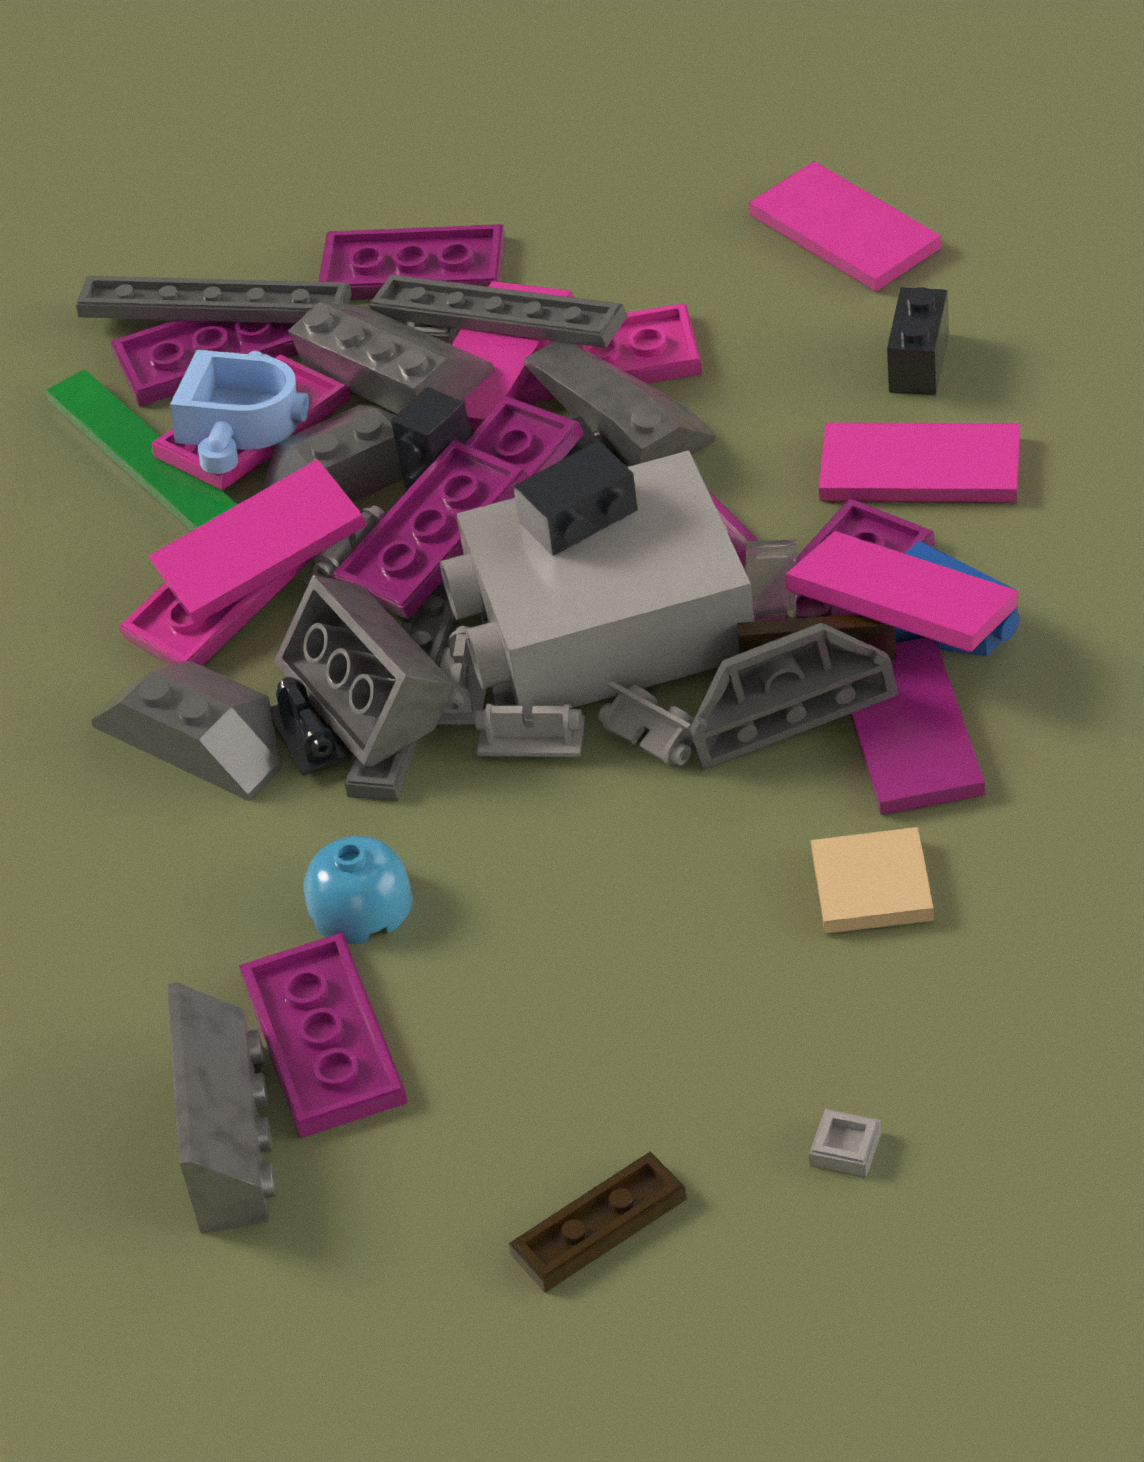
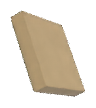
[810,827,934,934]

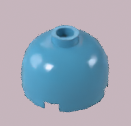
[303,835,413,944]

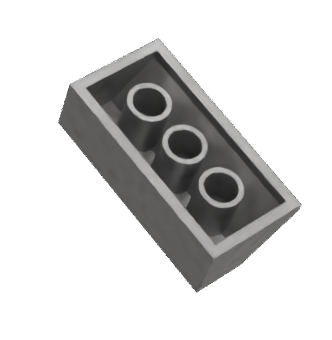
[288,302,495,414]
[274,575,455,767]
[167,982,277,1233]

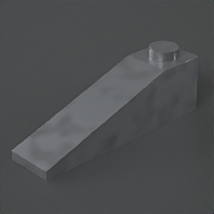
[524,341,716,467]

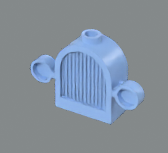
[170,350,309,474]

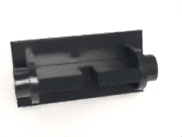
[271,677,351,776]

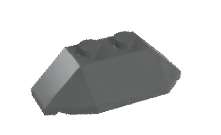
[262,405,404,502]
[690,623,899,770]
[91,661,281,801]

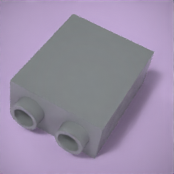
[440,450,754,719]

